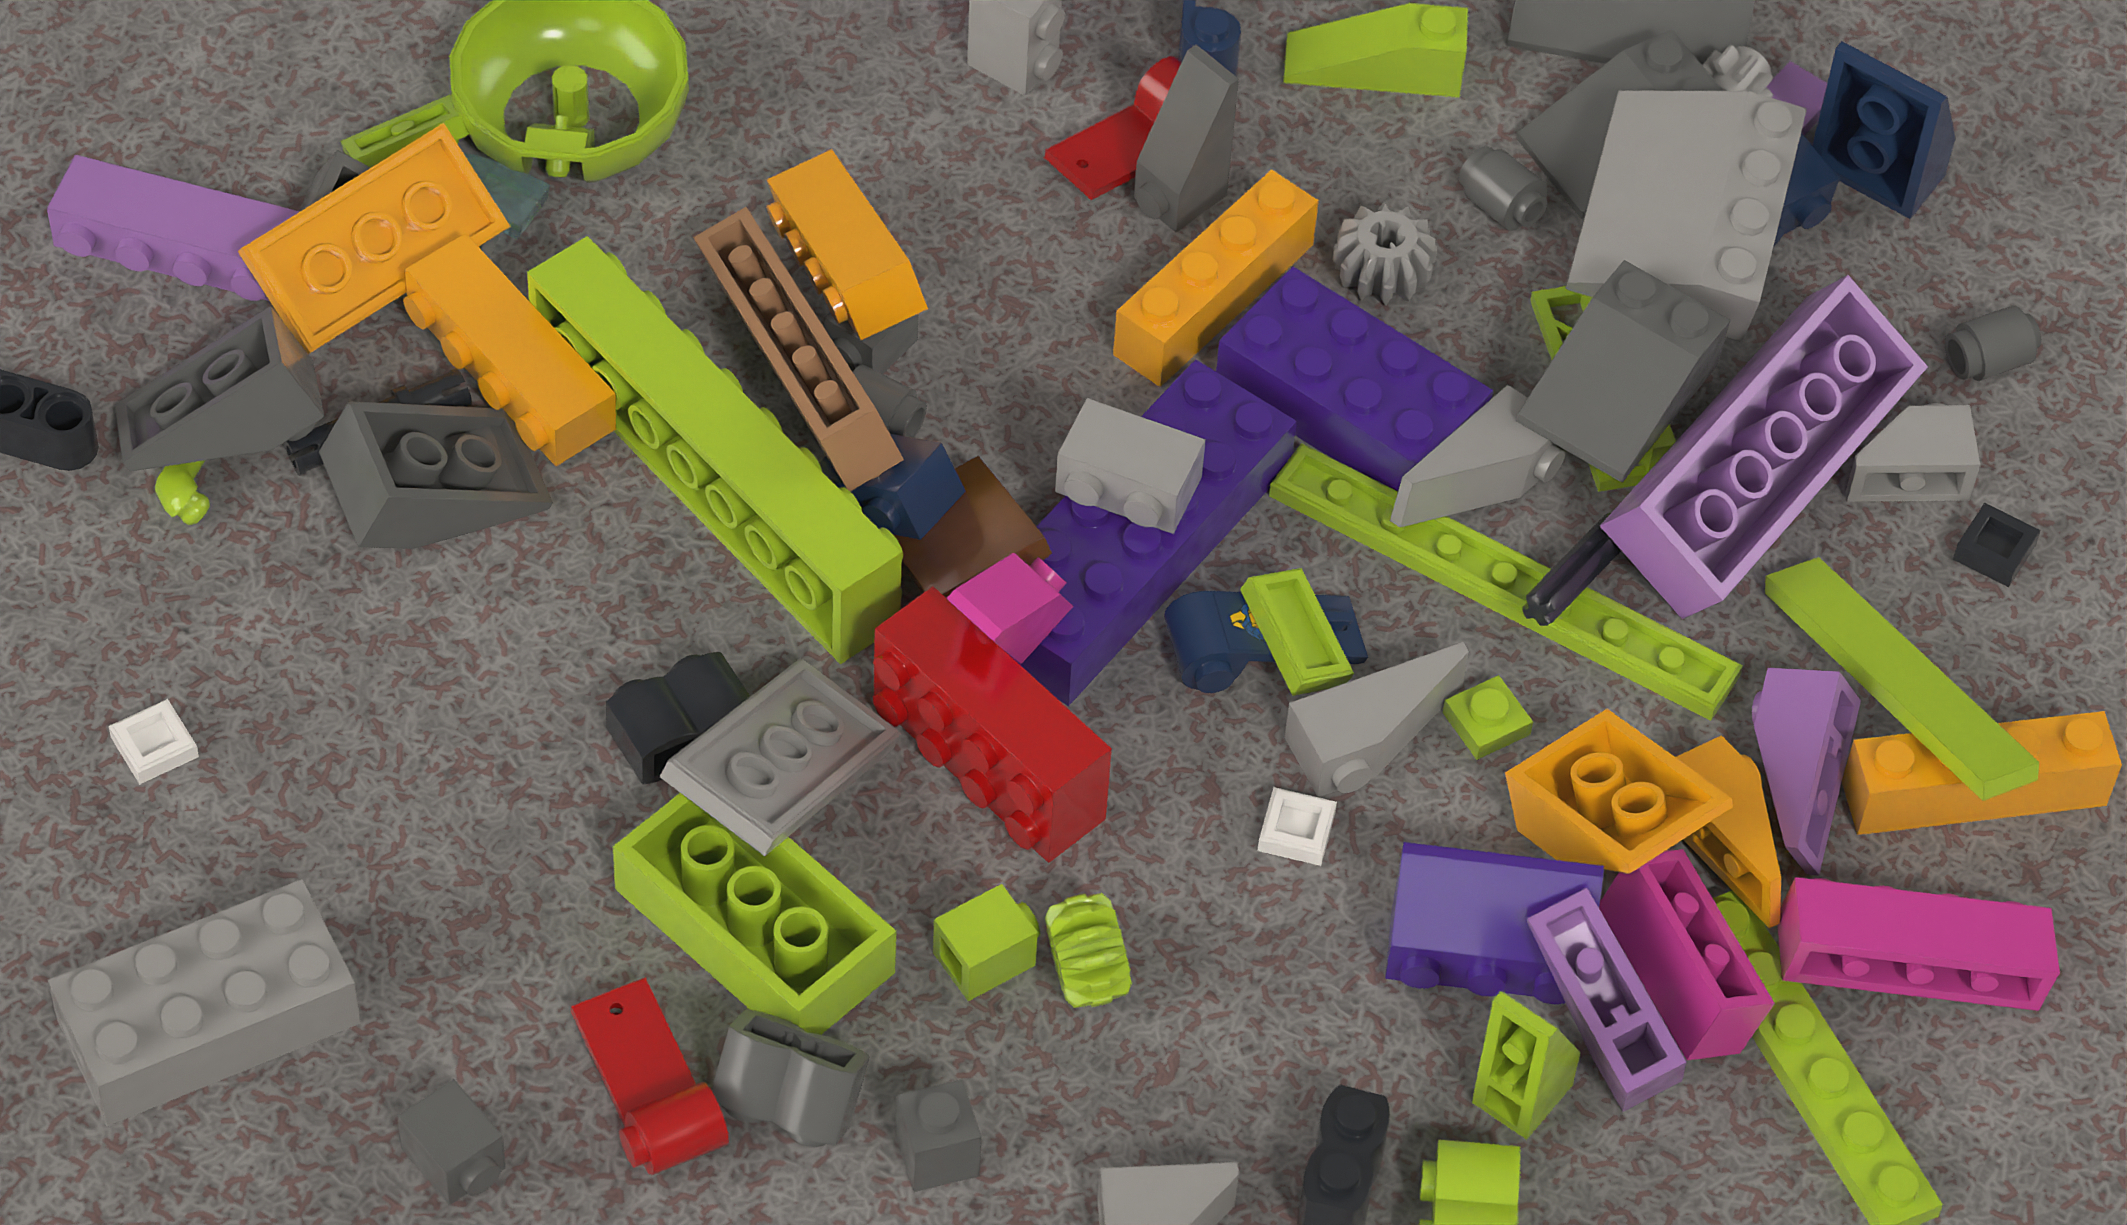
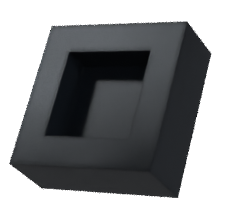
[1953,503,2041,587]

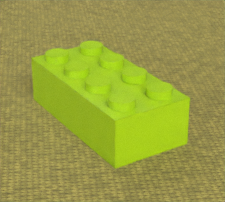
[613,793,896,1035]

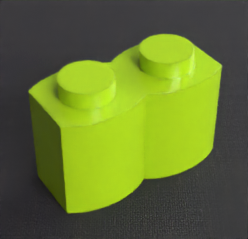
[1419,1140,1520,1225]

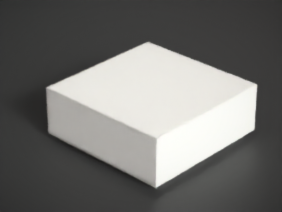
[109,699,199,784]
[1258,787,1337,866]

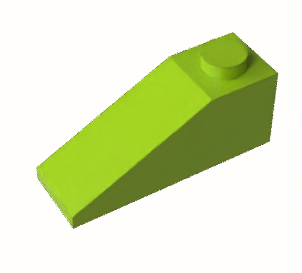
[1284,3,1468,98]
[1472,991,1581,1140]

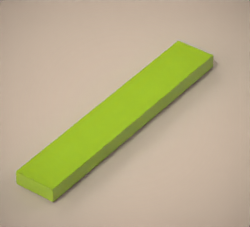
[1765,557,2039,801]

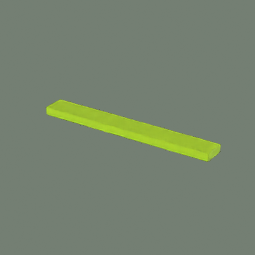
[1269,443,1743,721]

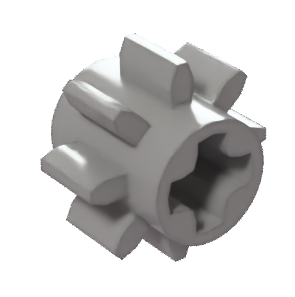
[1702,45,1773,97]

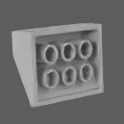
[1565,91,1807,342]

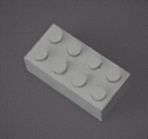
[48,879,360,1126]

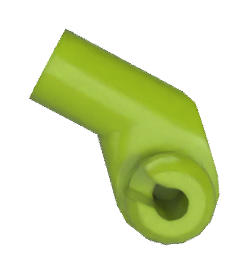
[155,460,210,525]

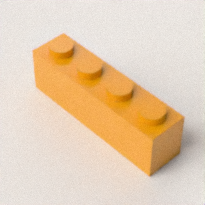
[766,149,928,340]
[1113,169,1319,387]
[404,233,616,466]
[1842,711,2122,835]

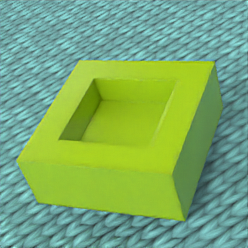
[1443,675,1533,760]

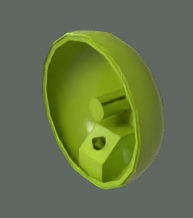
[449,0,689,183]

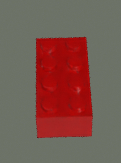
[873,586,1112,863]

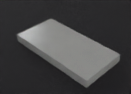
[660,658,902,856]

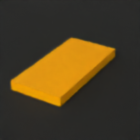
[237,123,511,354]

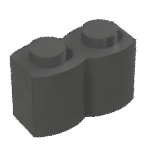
[712,1009,870,1147]

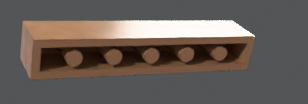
[693,207,904,491]

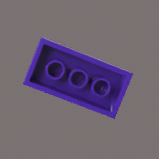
[1216,266,1493,491]

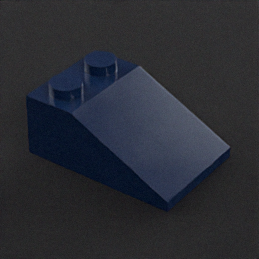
[1812,41,1956,219]

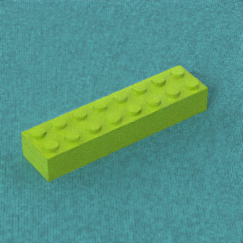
[527,236,903,665]

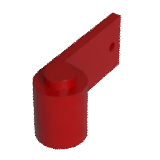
[1044,56,1182,201]
[571,977,729,1175]

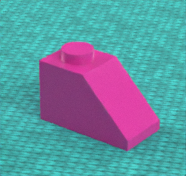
[947,552,1073,664]

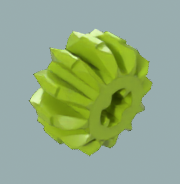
[1045,893,1132,1008]

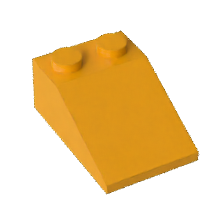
[1505,709,1733,874]

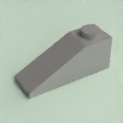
[1390,385,1565,527]
[1284,642,1469,797]

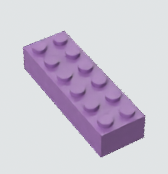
[1600,275,1928,619]

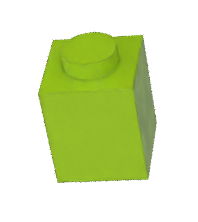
[933,884,1041,1001]

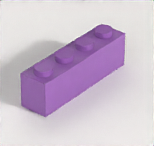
[47,155,300,301]

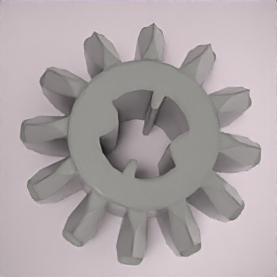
[1333,201,1437,306]

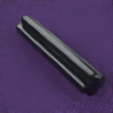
[1522,513,1621,626]

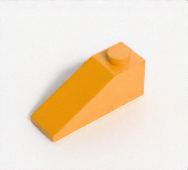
[1676,735,1781,929]

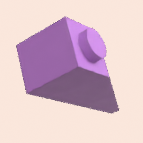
[1752,668,1861,876]
[1527,888,1687,1112]

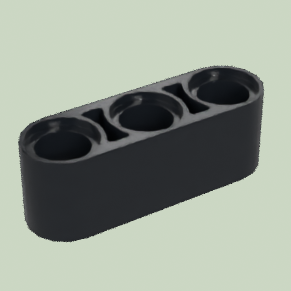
[0,369,99,471]

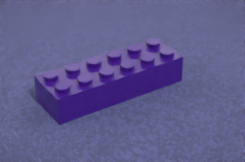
[1003,359,1297,706]

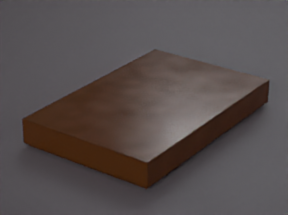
[893,455,1052,598]

